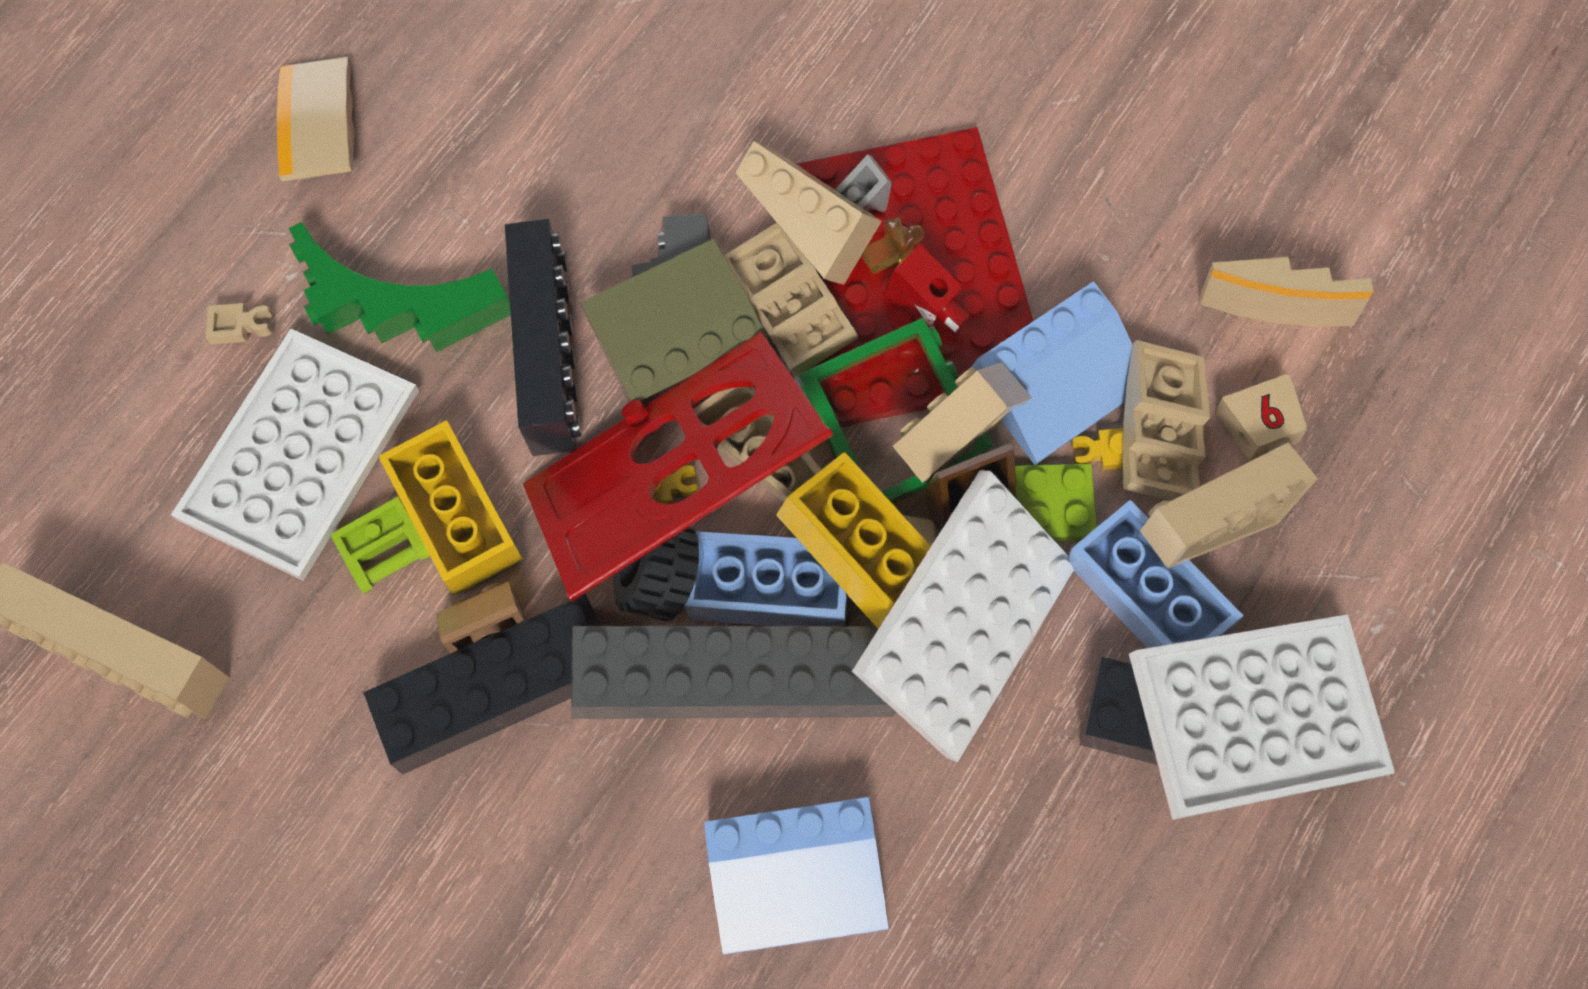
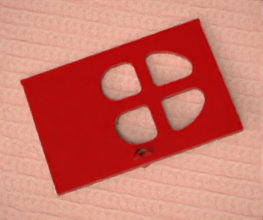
[523,332,833,601]

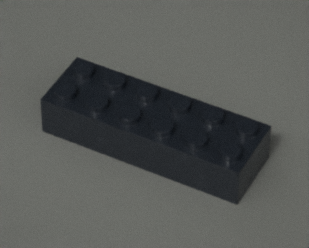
[505,219,582,456]
[363,593,601,774]

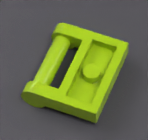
[330,497,430,594]

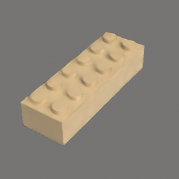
[0,562,230,719]

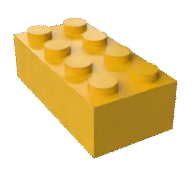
[378,420,523,597]
[776,452,931,629]

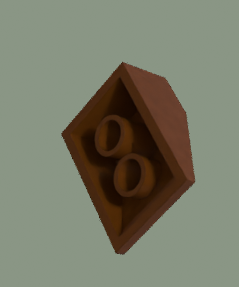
[925,443,1016,532]

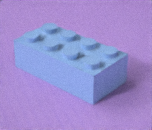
[1068,500,1243,648]
[685,531,848,626]

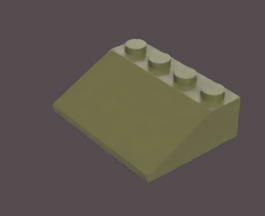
[580,239,768,402]

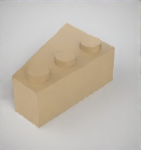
[893,362,1032,483]

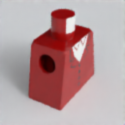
[885,243,971,333]

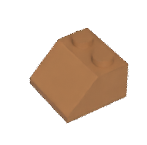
[436,582,527,653]

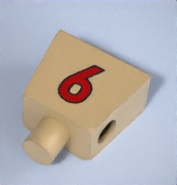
[1215,373,1307,460]

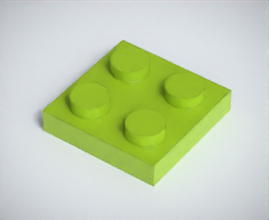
[1015,464,1097,542]

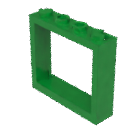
[798,318,992,504]

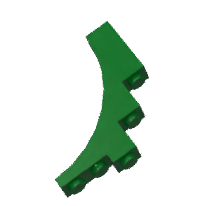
[289,222,511,352]

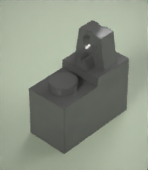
[632,213,710,277]

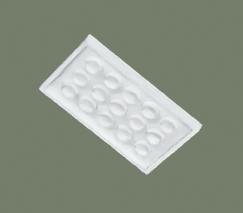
[171,329,419,581]
[852,470,1074,762]
[1129,614,1395,820]

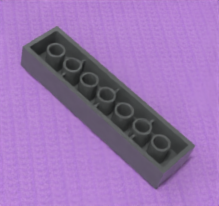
[571,626,896,719]

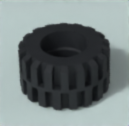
[613,527,699,622]

